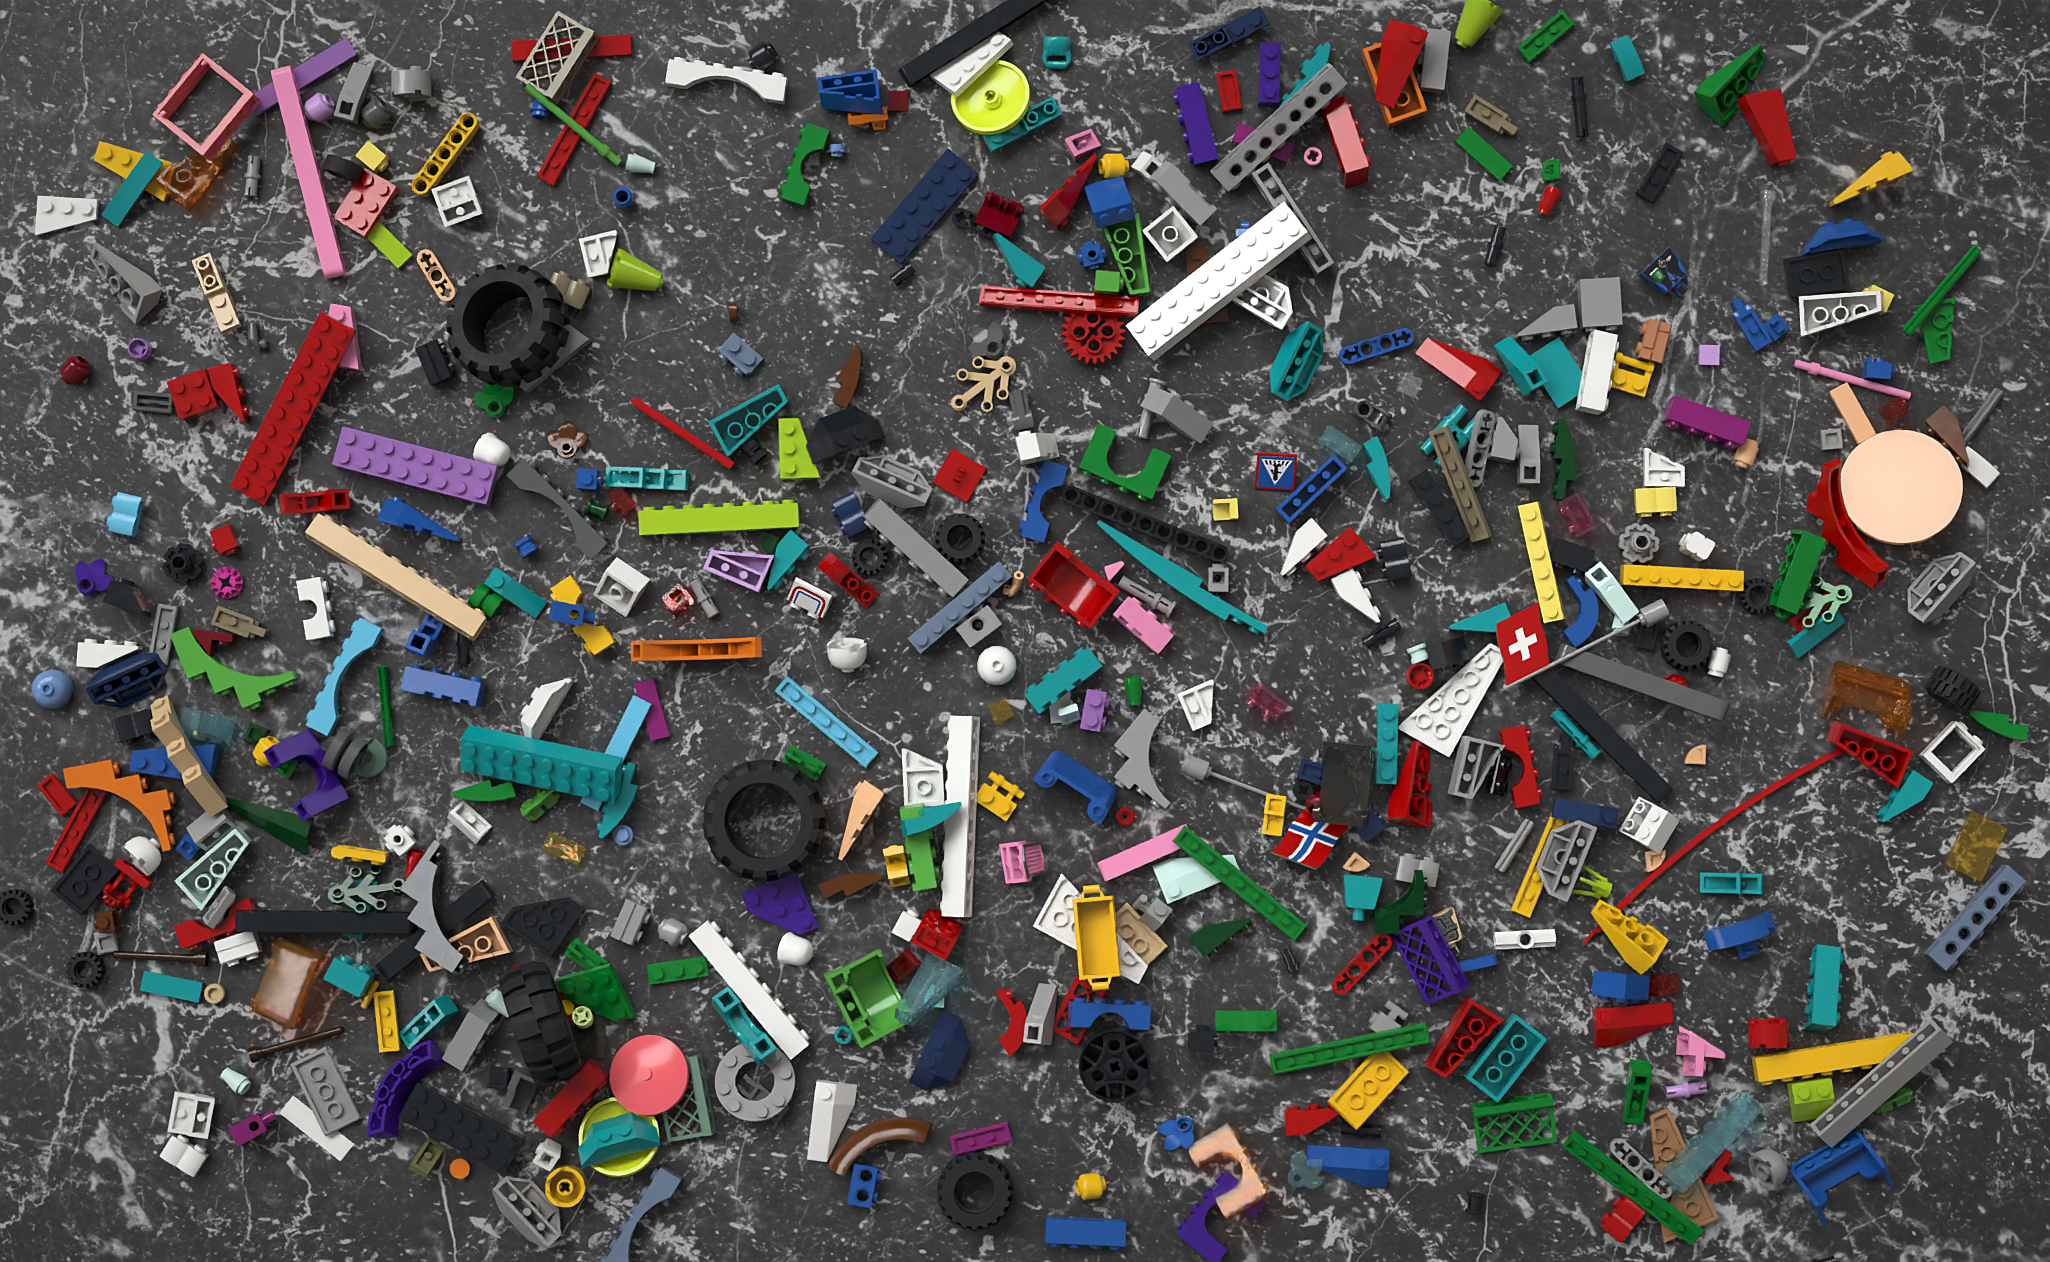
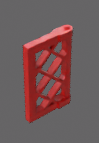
[1053,976,1107,1045]

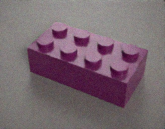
[1661,395,1751,450]

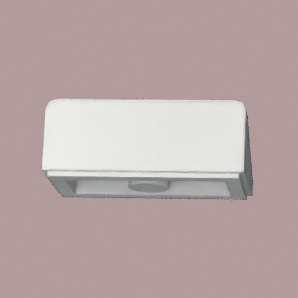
[447,800,492,844]

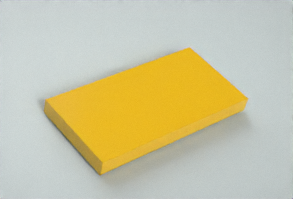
[1327,1052,1409,1130]

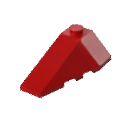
[1039,153,1097,230]
[1387,741,1433,828]

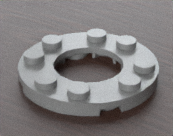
[715,1044,796,1122]

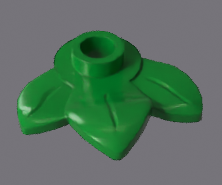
[474,383,514,418]

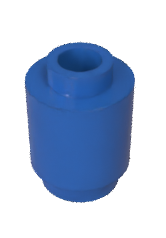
[613,187,635,210]

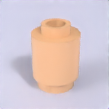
[1733,438,1759,469]

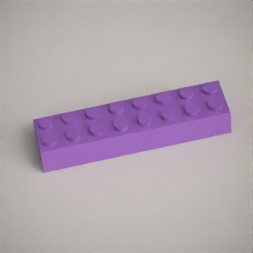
[332,426,500,507]

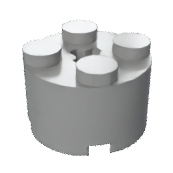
[391,66,432,101]

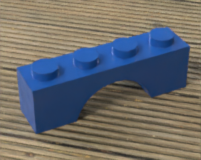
[1019,460,1068,544]
[1067,997,1151,1030]

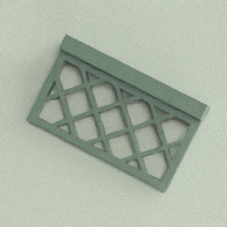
[663,1054,717,1142]

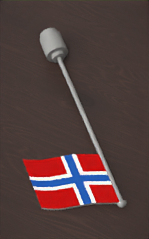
[1181,755,1353,870]

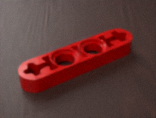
[1331,934,1392,995]

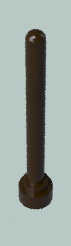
[112,950,209,967]
[248,1026,344,1063]

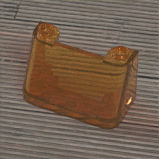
[250,936,327,1030]

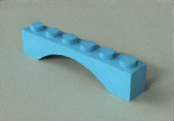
[306,618,385,736]

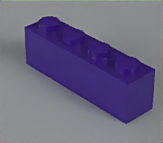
[1173,82,1218,167]

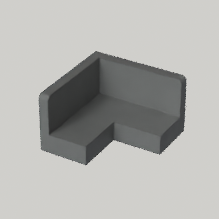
[501,1067,538,1113]

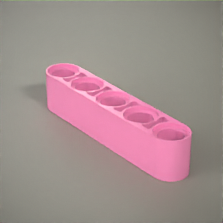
[1097,824,1188,881]

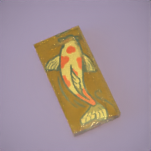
[541,831,586,866]

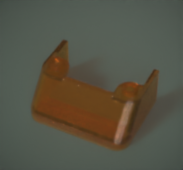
[1822,661,1911,742]

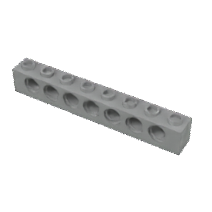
[1210,63,1348,192]

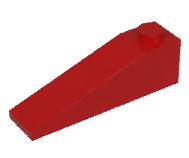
[1375,20,1429,109]
[1415,338,1502,403]
[1592,1002,1673,1048]

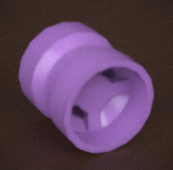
[128,338,152,360]

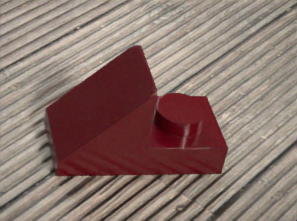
[193,629,237,656]
[886,948,921,984]

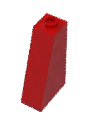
[1737,88,1797,167]

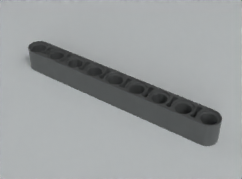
[1554,643,1731,722]

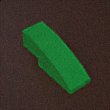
[1964,710,2029,741]
[451,780,518,801]

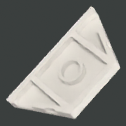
[902,748,945,808]

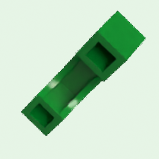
[779,123,831,208]

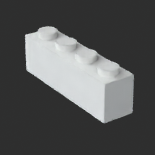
[1575,330,1619,415]

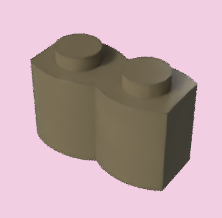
[550,271,592,311]

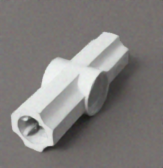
[1493,929,1556,950]

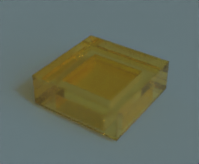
[988,698,1014,724]

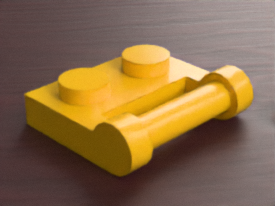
[1610,352,1655,398]

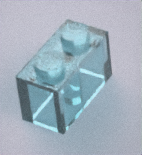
[1316,424,1362,465]

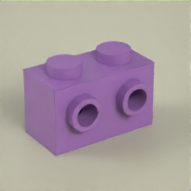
[1080,689,1110,732]

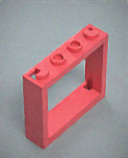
[152,53,260,161]

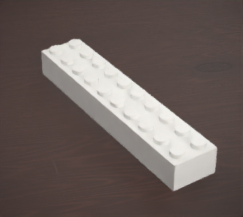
[1126,202,1312,361]

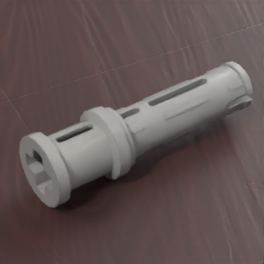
[1135,378,1167,439]
[1117,575,1177,618]

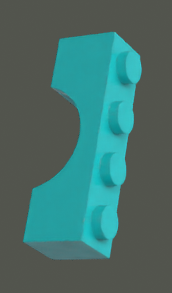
[1374,703,1398,784]
[711,986,777,1067]

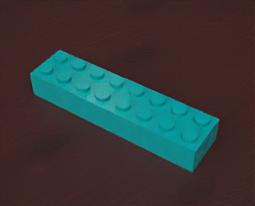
[461,725,623,803]

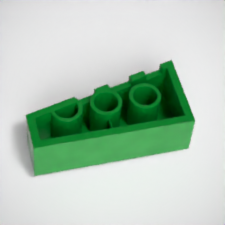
[1769,529,1826,614]

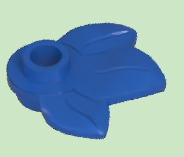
[1157,1117,1195,1151]

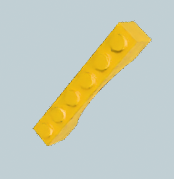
[1619,564,1744,592]

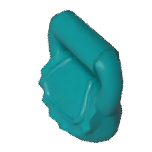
[1042,36,1072,69]

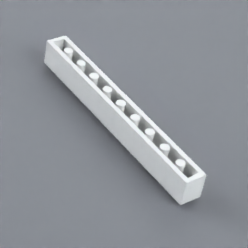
[940,716,980,917]

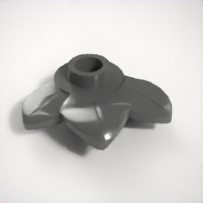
[968,321,1003,359]

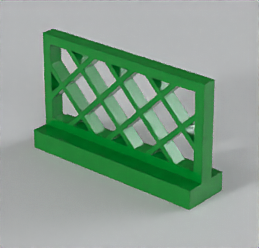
[1471,1092,1557,1153]

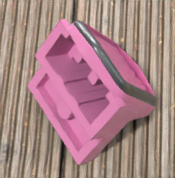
[999,841,1045,884]
[1676,1025,1726,1077]

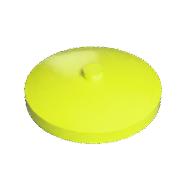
[951,60,1031,135]
[579,1097,660,1177]

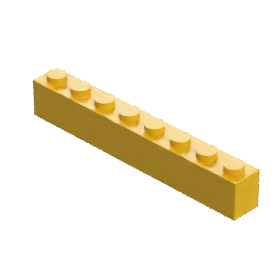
[1751,1032,1914,1085]

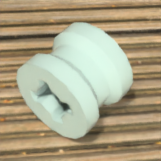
[1406,643,1428,664]

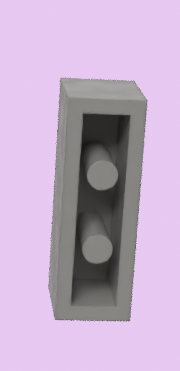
[1416,28,1451,93]

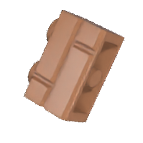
[1635,319,1672,365]

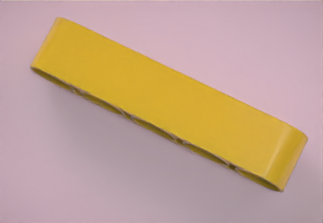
[412,113,480,197]

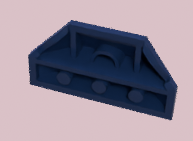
[85,652,167,707]
[909,1010,970,1091]

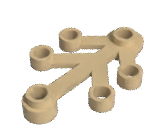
[951,356,1016,412]

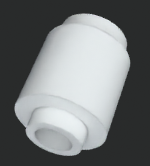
[1707,647,1731,678]

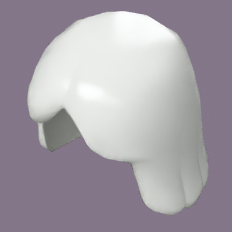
[473,433,510,467]
[777,932,813,966]

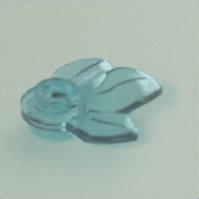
[1287,1150,1323,1189]

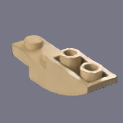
[192,253,241,334]

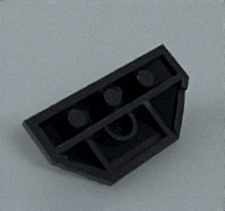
[806,406,885,464]

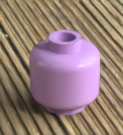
[305,93,335,123]

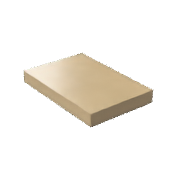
[1115,903,1168,965]

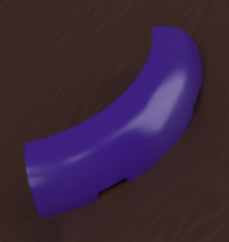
[367,1040,445,1139]

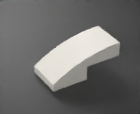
[1957,446,2000,489]

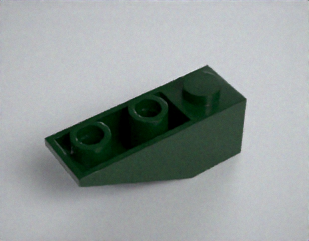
[1189,917,1251,957]

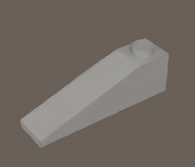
[90,243,163,324]

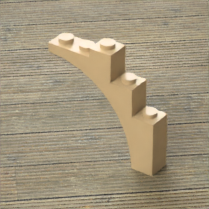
[150,695,228,817]

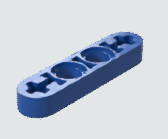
[1338,328,1414,365]

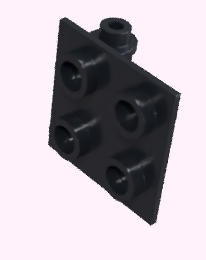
[1486,754,1513,797]

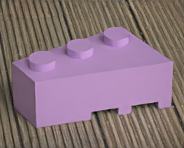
[703,550,774,593]

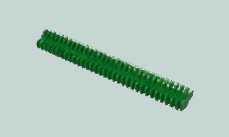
[377,666,395,747]

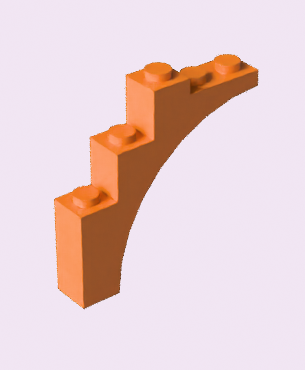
[631,637,762,661]
[63,759,176,851]

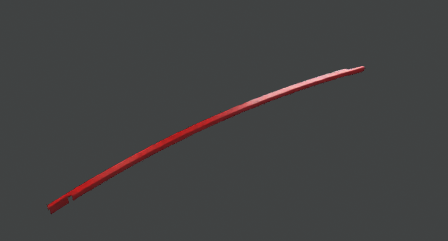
[1581,748,1845,946]

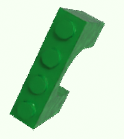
[1079,423,1171,502]

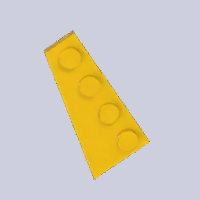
[94,141,177,202]

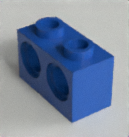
[847,1162,882,1208]

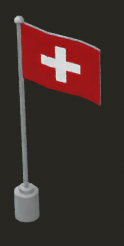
[1496,599,1670,691]

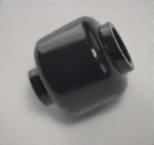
[747,42,778,71]

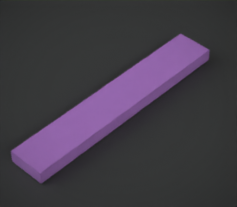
[252,37,358,117]

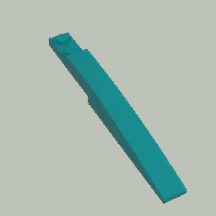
[1097,520,1268,635]

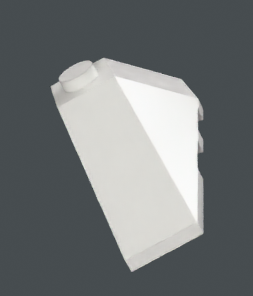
[807,1080,857,1162]

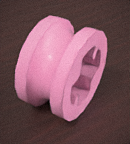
[1304,147,1322,166]

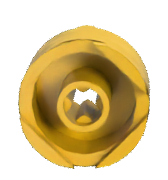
[545,1164,588,1207]

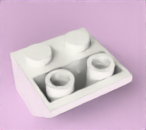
[1619,797,1680,854]

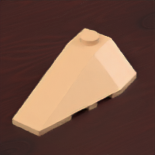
[838,780,885,861]

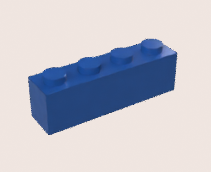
[1274,454,1347,525]
[1045,1216,1126,1250]

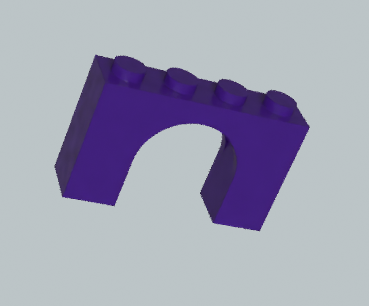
[263,728,349,822]
[1177,1170,1266,1262]

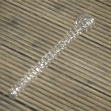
[1759,190,1776,286]

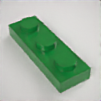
[647,956,710,985]

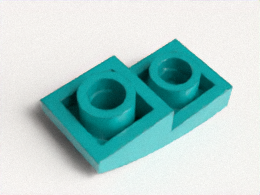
[1609,35,1645,81]

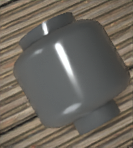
[361,99,391,129]

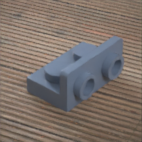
[717,332,764,377]

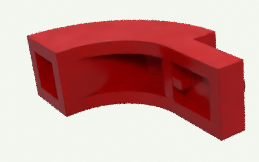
[280,489,350,515]
[996,987,1027,1056]

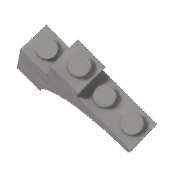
[1113,708,1170,809]

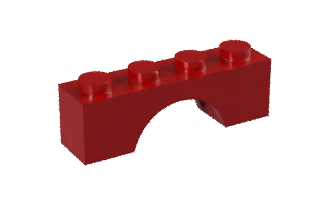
[1499,725,1542,808]
[173,897,257,951]

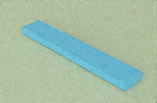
[775,676,878,768]
[581,695,652,811]

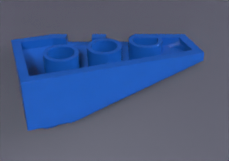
[377,496,462,542]

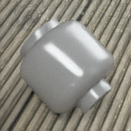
[657,918,688,947]

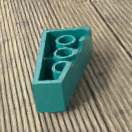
[1024,647,1102,714]
[1802,944,1843,1033]

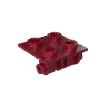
[974,191,1024,238]

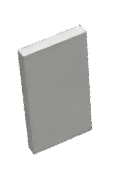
[290,1046,362,1136]

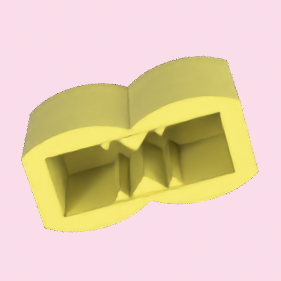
[1634,487,1677,517]

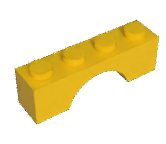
[550,575,616,656]

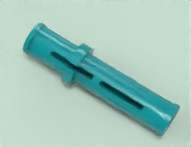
[1550,708,1600,760]

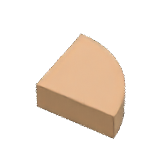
[1684,745,1706,764]
[1645,850,1666,872]
[1342,852,1371,872]

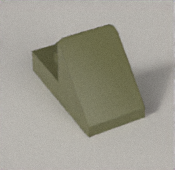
[408,1137,446,1178]

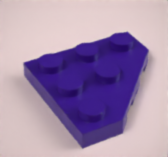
[741,872,819,935]

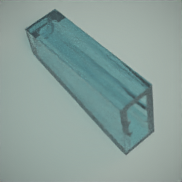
[894,953,964,1026]

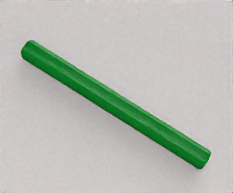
[1902,246,1981,337]

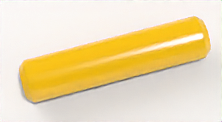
[361,980,379,1009]

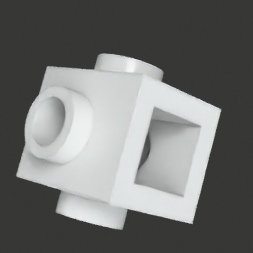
[384,825,418,856]

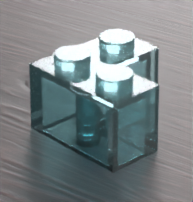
[178,706,236,744]

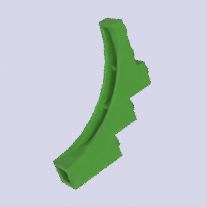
[170,627,299,711]

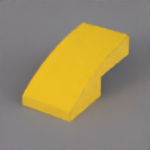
[1262,794,1287,837]

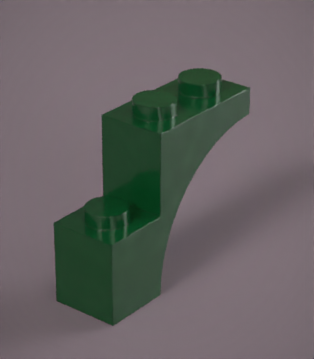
[1374,870,1428,934]

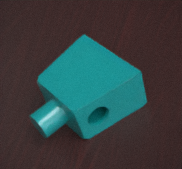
[1343,874,1382,921]

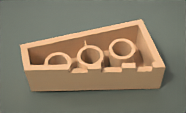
[420,916,513,972]

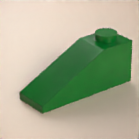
[1215,1009,1277,1031]
[1622,1059,1652,1124]

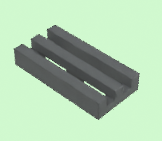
[132,390,174,414]

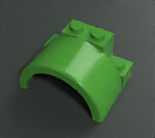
[823,949,914,1048]

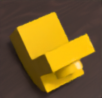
[883,845,910,887]

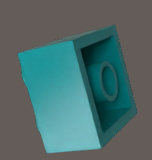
[323,954,377,997]

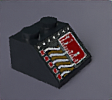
[103,577,151,617]

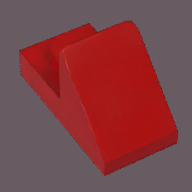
[1701,1147,1735,1185]

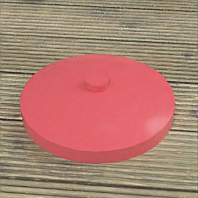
[610,1035,689,1116]

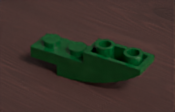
[1549,418,1576,501]

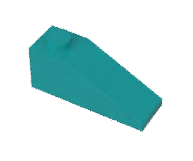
[992,233,1046,288]
[484,567,548,618]
[1448,603,1511,633]
[399,995,459,1050]

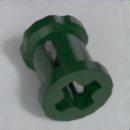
[584,499,610,522]

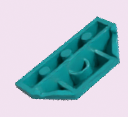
[1269,321,1324,401]
[578,1112,660,1168]

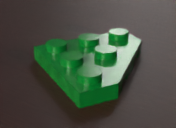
[557,963,636,1022]

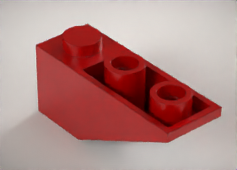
[207,363,250,423]
[817,552,879,609]
[1283,1103,1339,1136]

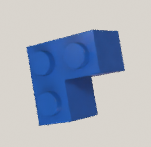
[1592,970,1650,1003]

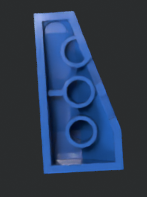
[1307,1145,1390,1188]

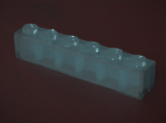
[1660,1092,1764,1194]

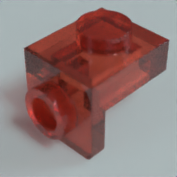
[1649,973,1680,996]

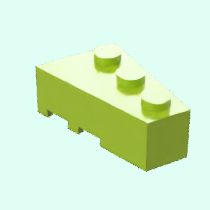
[778,418,821,480]

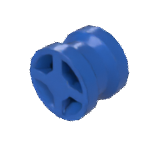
[514,535,539,559]

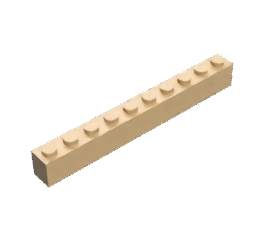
[305,513,487,642]

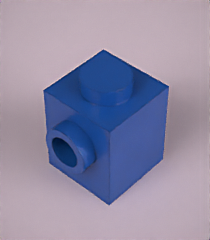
[576,468,603,491]

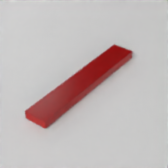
[512,35,632,62]
[536,73,612,187]
[631,397,736,470]
[45,758,122,873]

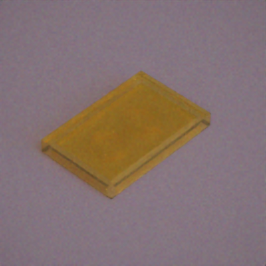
[1944,810,2008,882]

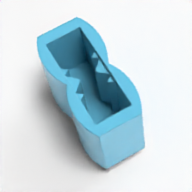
[107,492,145,537]

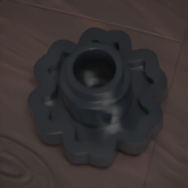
[162,543,204,584]

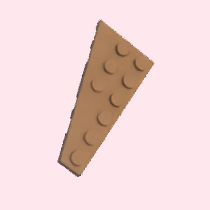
[1649,1107,1718,1243]

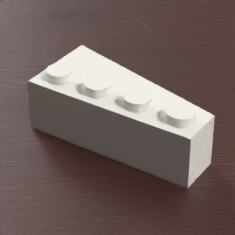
[1799,291,1884,337]

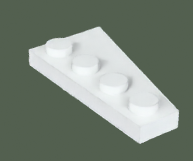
[930,31,1013,97]

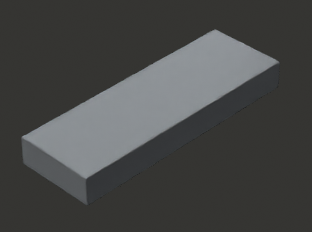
[149,603,179,666]

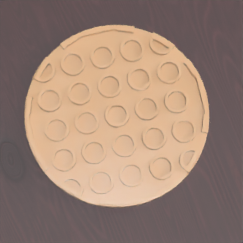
[1841,430,1963,545]

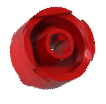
[1748,1017,1790,1048]

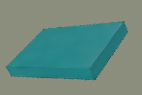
[1530,337,1582,409]

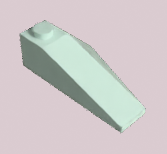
[1152,855,1239,904]

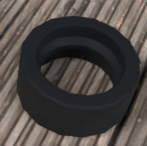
[322,154,363,182]

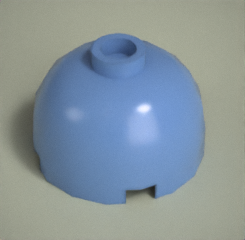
[31,669,74,709]

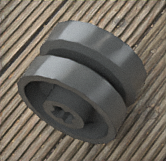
[322,728,369,779]

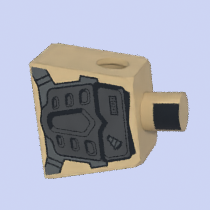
[1433,907,1462,955]

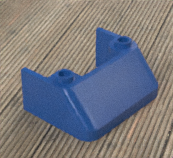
[1790,1131,1894,1225]

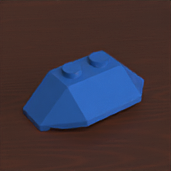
[1801,218,1884,256]

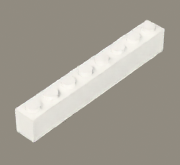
[689,920,810,1060]

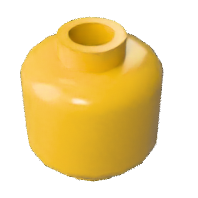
[1098,153,1129,179]
[253,736,280,767]
[1075,1173,1106,1200]

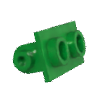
[782,745,826,781]
[564,938,608,970]

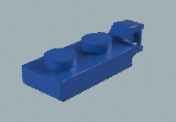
[1730,298,1773,353]

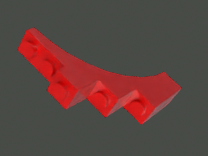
[1806,459,1890,588]

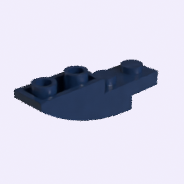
[1189,6,1270,61]

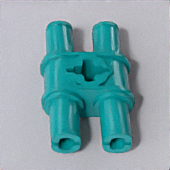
[1419,404,1475,469]

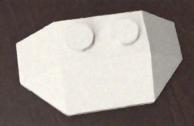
[1232,274,1293,330]
[521,678,574,740]

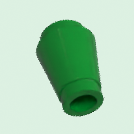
[1123,675,1143,705]

